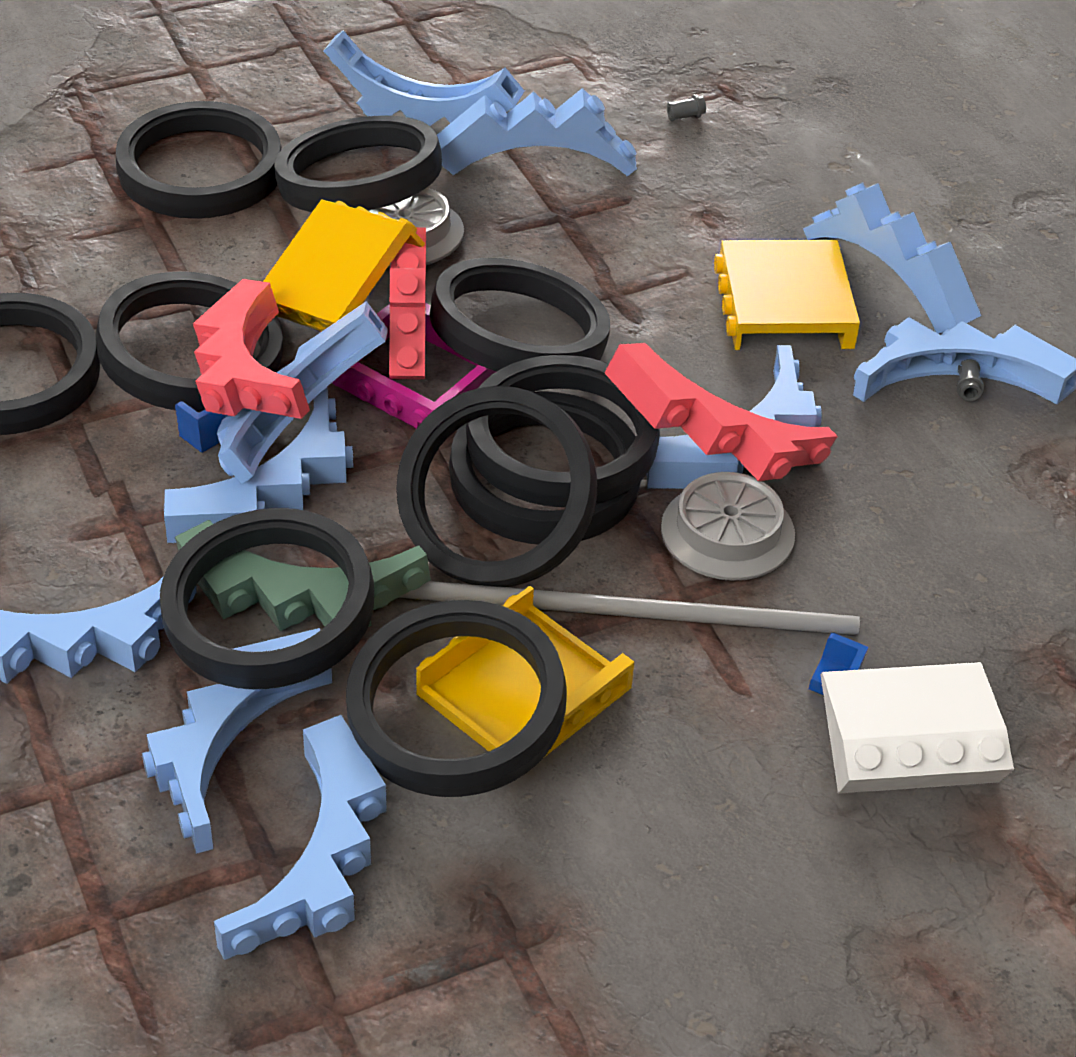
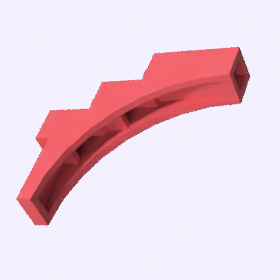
[389,227,426,379]
[193,279,310,419]
[605,343,838,481]

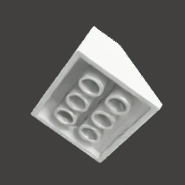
[821,662,1014,794]

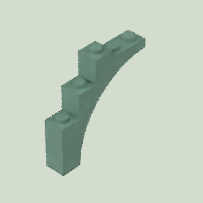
[175,520,431,631]

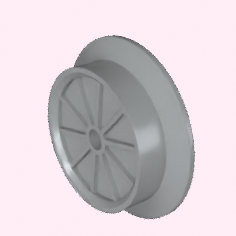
[369,187,464,268]
[661,472,795,580]

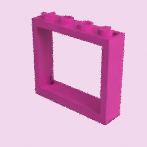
[332,303,496,429]

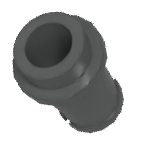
[667,94,706,121]
[956,359,984,401]

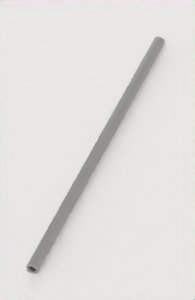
[398,581,860,635]

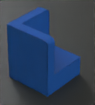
[175,401,228,453]
[808,633,868,695]

